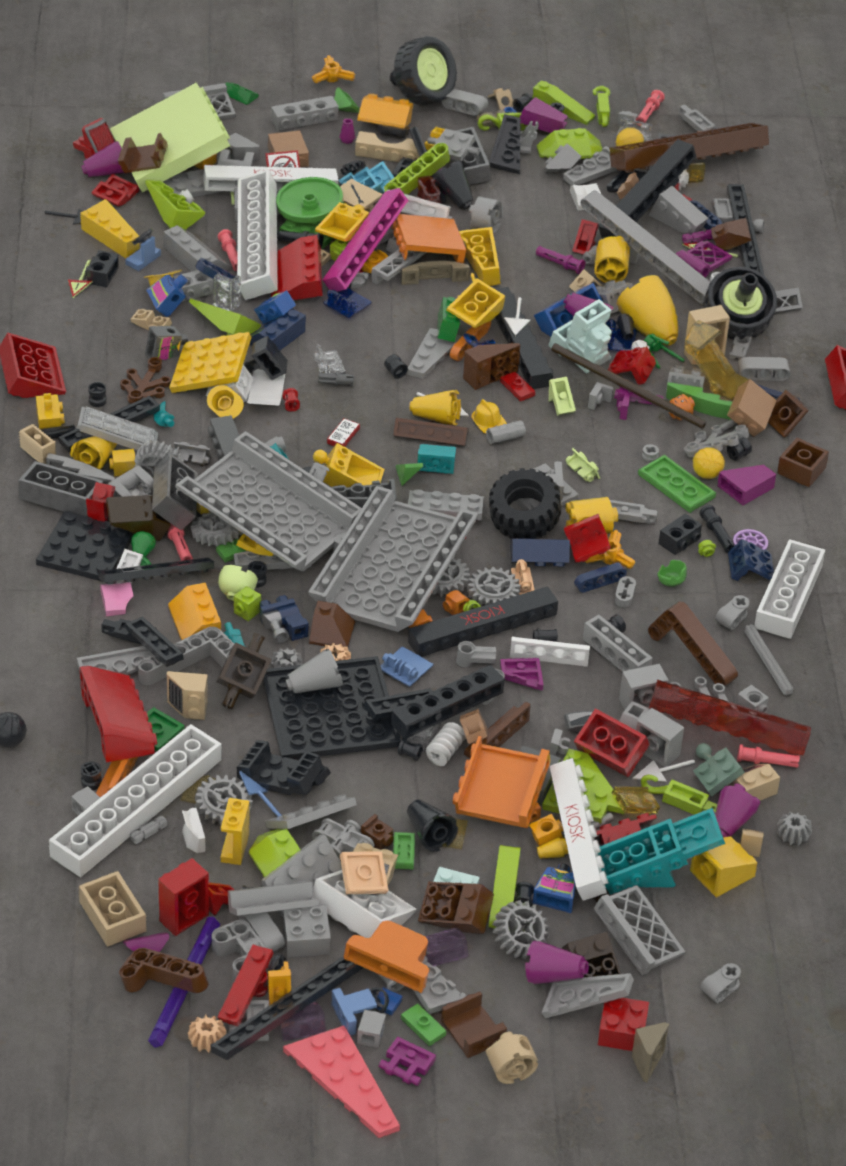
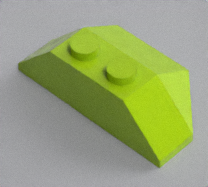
[537,128,603,159]
[249,829,300,878]

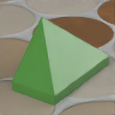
[334,87,360,113]
[396,463,423,486]

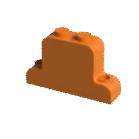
[343,921,429,993]

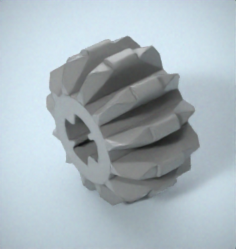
[777,812,812,846]

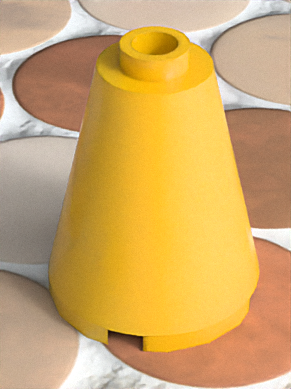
[409,390,461,426]
[70,436,117,470]

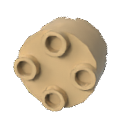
[486,1032,538,1084]

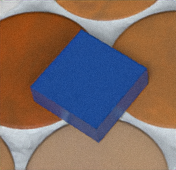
[376,987,402,1016]

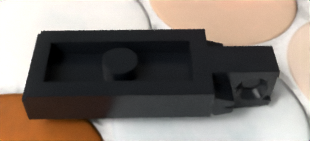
[101,618,157,644]

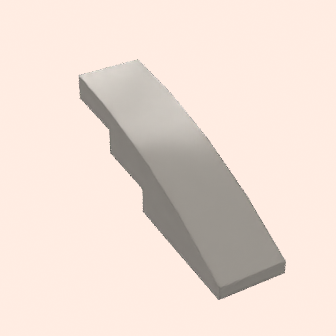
[46,453,115,484]

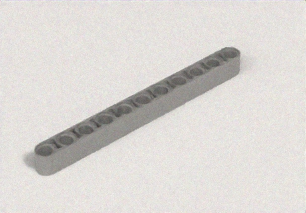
[580,190,710,305]

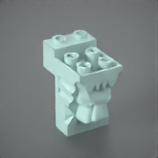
[548,299,611,374]

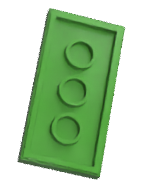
[638,455,716,513]

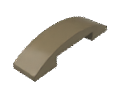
[401,261,470,285]

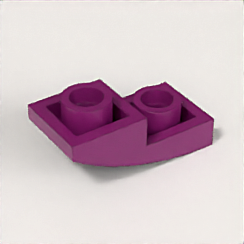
[614,387,630,420]

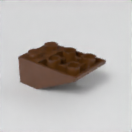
[463,343,521,390]
[418,881,494,934]

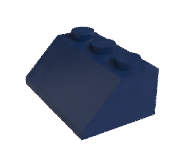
[249,308,306,350]
[510,539,570,567]

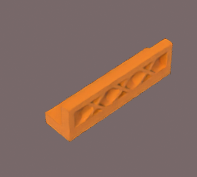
[96,757,138,798]

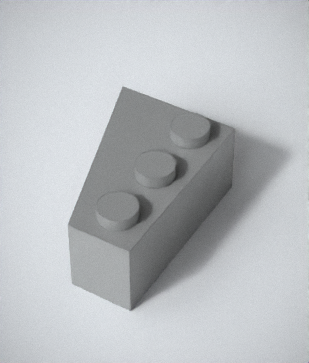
[649,186,708,235]

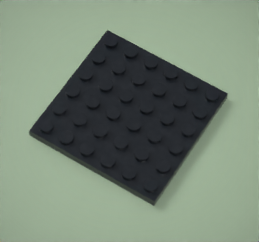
[262,656,401,759]

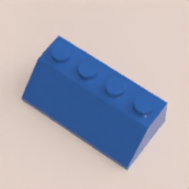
[534,283,603,337]

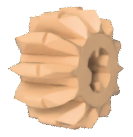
[188,1015,226,1053]

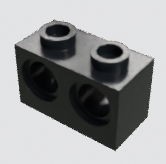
[85,250,119,288]
[658,513,702,555]

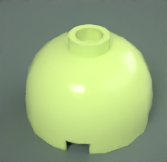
[218,565,258,601]

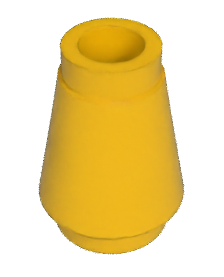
[536,837,569,859]

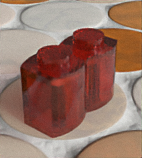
[417,175,440,204]

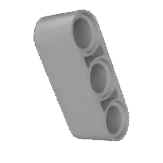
[441,89,488,116]
[738,357,790,381]
[238,912,285,952]

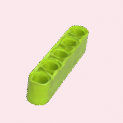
[384,143,450,195]
[489,845,521,930]

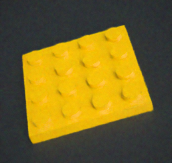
[169,332,252,393]

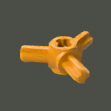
[312,55,355,83]
[585,530,635,569]

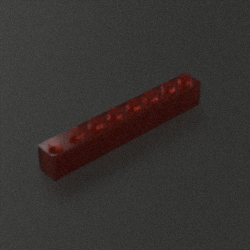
[649,680,811,756]

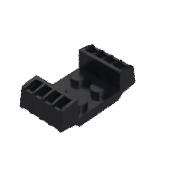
[237,740,324,795]

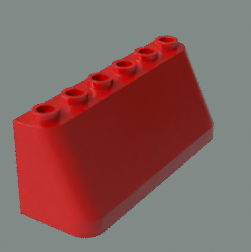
[79,665,157,763]

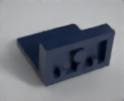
[728,539,774,581]

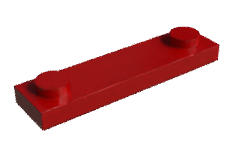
[218,944,274,1026]

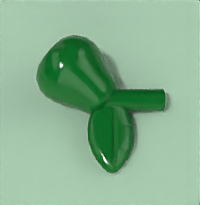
[131,531,156,566]

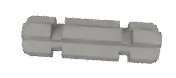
[130,816,167,844]

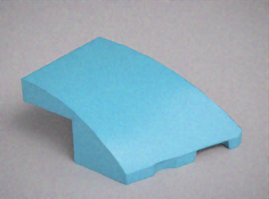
[338,161,394,194]

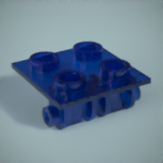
[323,287,372,319]
[606,319,637,351]

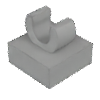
[549,729,571,756]

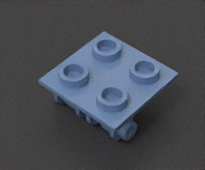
[381,646,434,687]

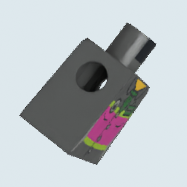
[145,326,188,361]

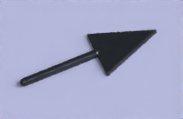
[45,209,83,225]

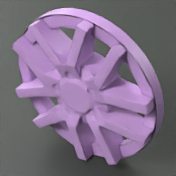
[733,529,768,550]

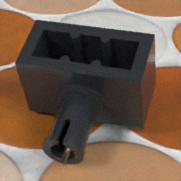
[245,336,288,380]

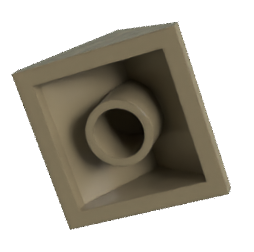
[632,1022,669,1082]

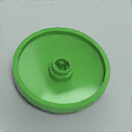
[276,177,344,223]

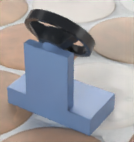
[125,228,161,271]
[331,987,389,1036]

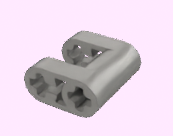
[218,149,255,166]
[107,465,154,497]

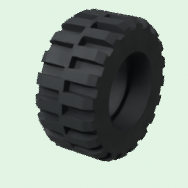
[489,468,561,539]

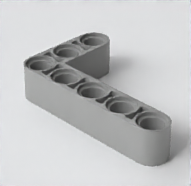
[138,627,244,685]

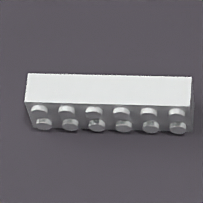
[754,539,825,639]

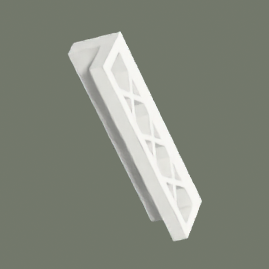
[386,190,452,219]
[510,637,590,667]

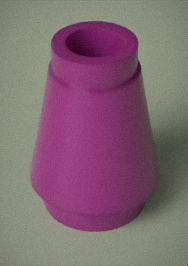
[339,118,355,144]

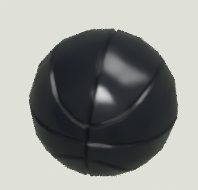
[0,712,27,748]

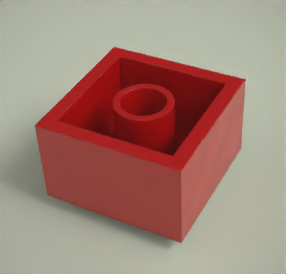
[598,997,649,1051]

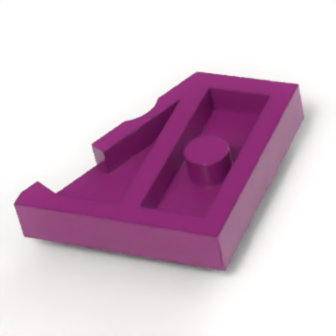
[500,658,544,690]

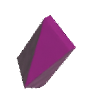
[123,932,169,952]

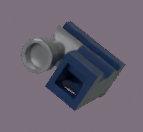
[260,595,309,644]

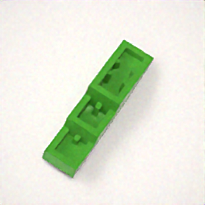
[666,382,732,420]

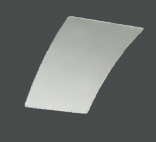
[247,369,285,406]

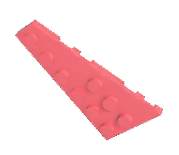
[283,1025,400,1138]

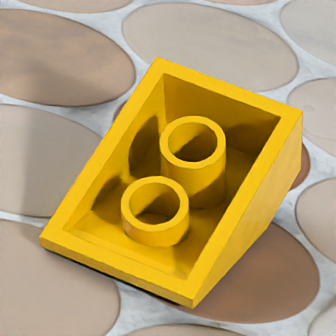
[447,278,505,328]

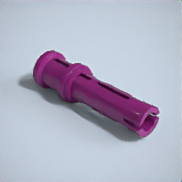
[536,246,586,274]

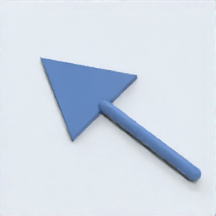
[239,771,282,817]

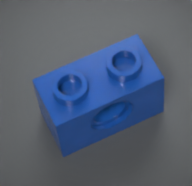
[254,290,296,324]

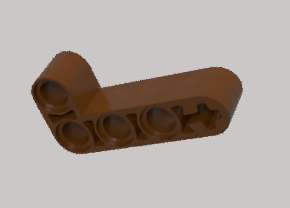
[119,948,209,993]

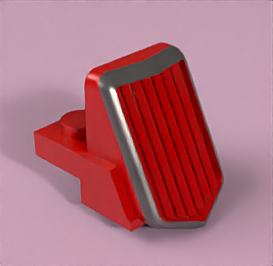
[73,118,116,159]

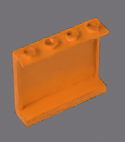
[391,214,466,263]
[453,736,550,829]

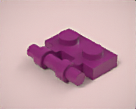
[378,1036,436,1086]

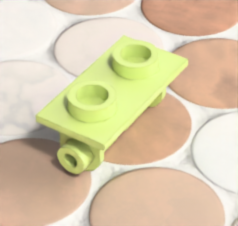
[566,448,600,482]

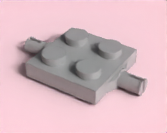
[427,129,480,162]

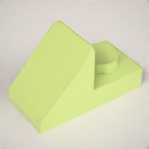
[549,376,576,416]

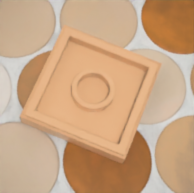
[340,851,389,894]

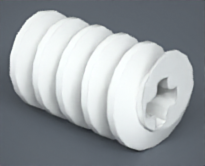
[426,722,466,767]

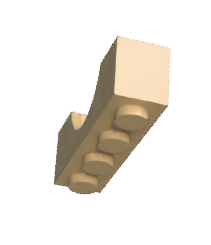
[355,131,420,162]

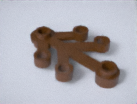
[120,357,171,404]

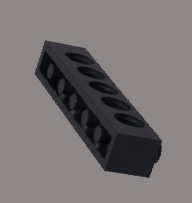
[391,665,505,739]

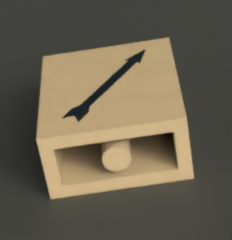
[340,179,383,214]

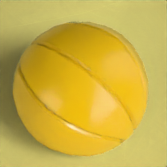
[616,128,644,146]
[693,447,725,479]

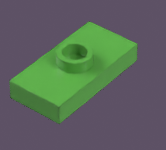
[216,539,247,562]
[393,832,415,869]
[401,1004,446,1046]

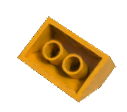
[357,94,413,128]
[168,583,221,640]

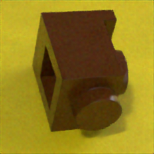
[361,814,394,850]

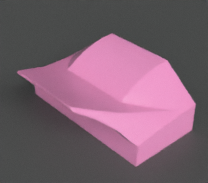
[100,582,133,617]

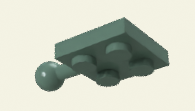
[693,743,745,796]

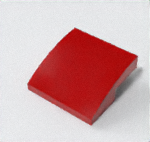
[91,174,140,207]

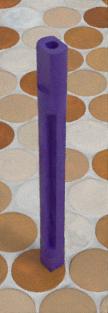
[148,917,220,1048]

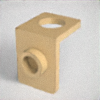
[488,88,513,110]
[569,270,602,291]

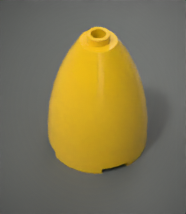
[616,275,678,345]

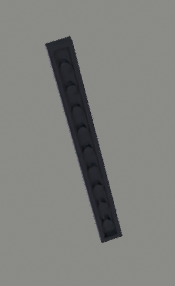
[727,184,765,276]
[210,956,364,1060]

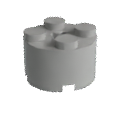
[469,196,503,233]

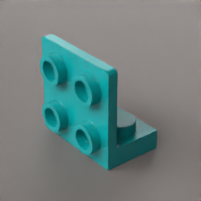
[417,444,456,474]

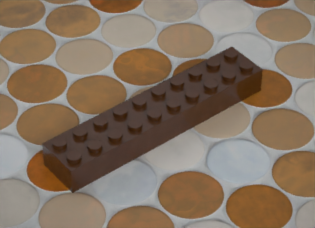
[609,123,769,172]

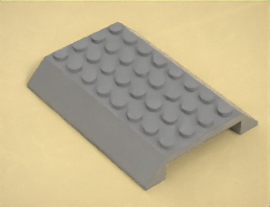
[175,431,362,572]
[308,486,479,632]

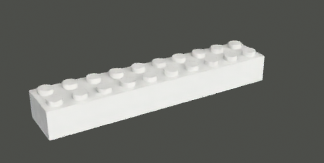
[237,169,277,300]
[49,724,221,878]

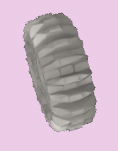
[134,440,184,479]
[492,900,550,959]

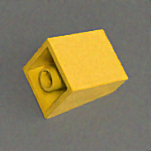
[690,836,757,897]

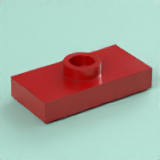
[500,372,535,402]

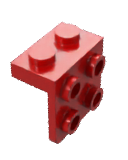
[608,347,656,385]
[564,514,611,562]

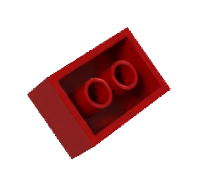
[574,708,650,777]
[158,858,209,936]

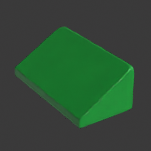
[225,82,259,105]

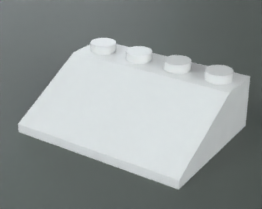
[313,870,417,938]

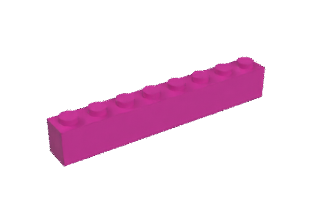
[322,188,409,293]

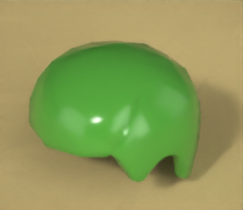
[657,560,687,587]

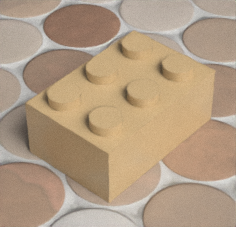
[684,305,730,365]
[79,871,146,947]

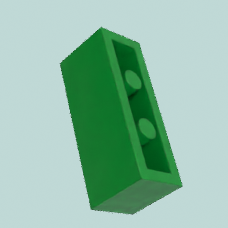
[437,297,460,342]

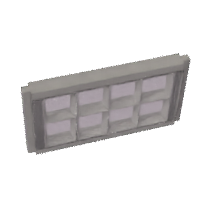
[77,406,158,451]

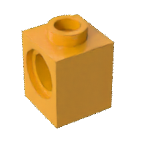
[529,814,564,846]

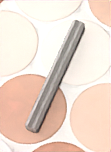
[744,624,793,696]

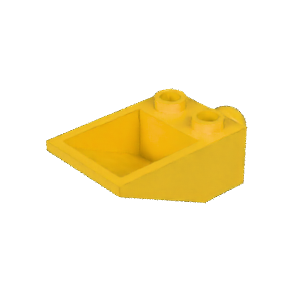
[315,202,369,242]
[313,443,385,488]

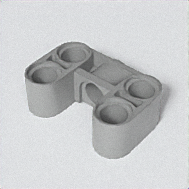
[212,920,271,982]

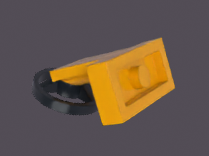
[267,954,291,1005]

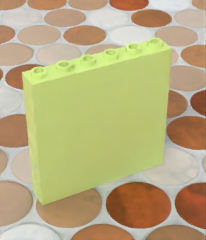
[110,83,230,193]

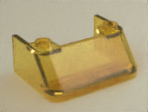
[684,320,749,401]

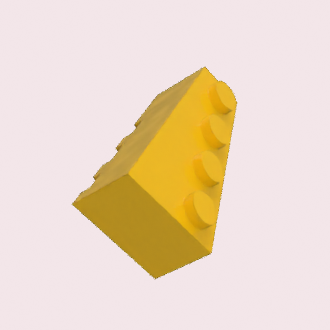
[81,199,140,258]
[459,227,501,286]

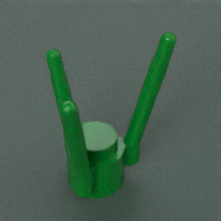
[644,333,685,369]

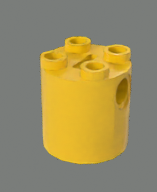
[594,236,630,283]
[565,497,618,534]

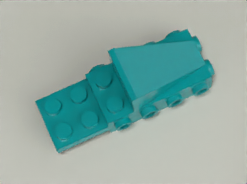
[598,808,725,895]

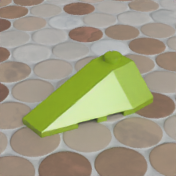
[532,81,595,125]
[145,180,206,230]
[189,298,262,336]

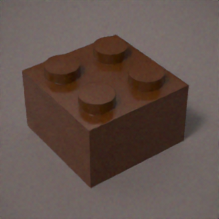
[777,438,829,487]

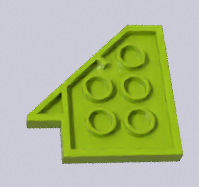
[542,749,625,824]

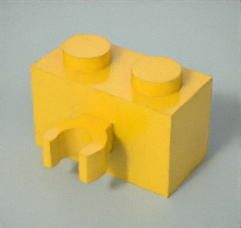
[36,393,65,429]

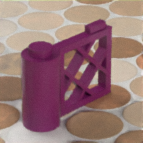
[675,240,732,278]

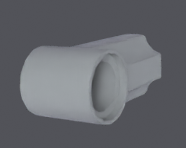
[456,641,496,667]

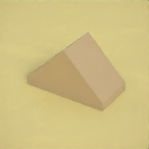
[740,828,764,857]

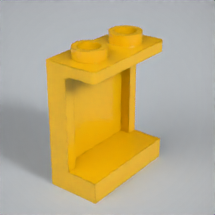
[221,798,250,865]

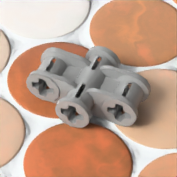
[312,818,374,860]

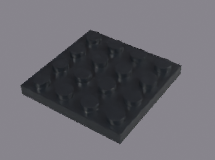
[36,511,135,582]

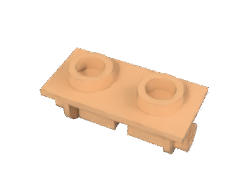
[511,559,535,595]

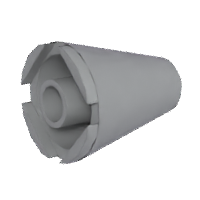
[285,648,343,693]

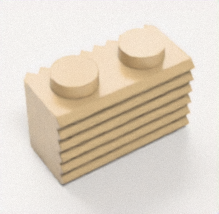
[19,424,56,464]

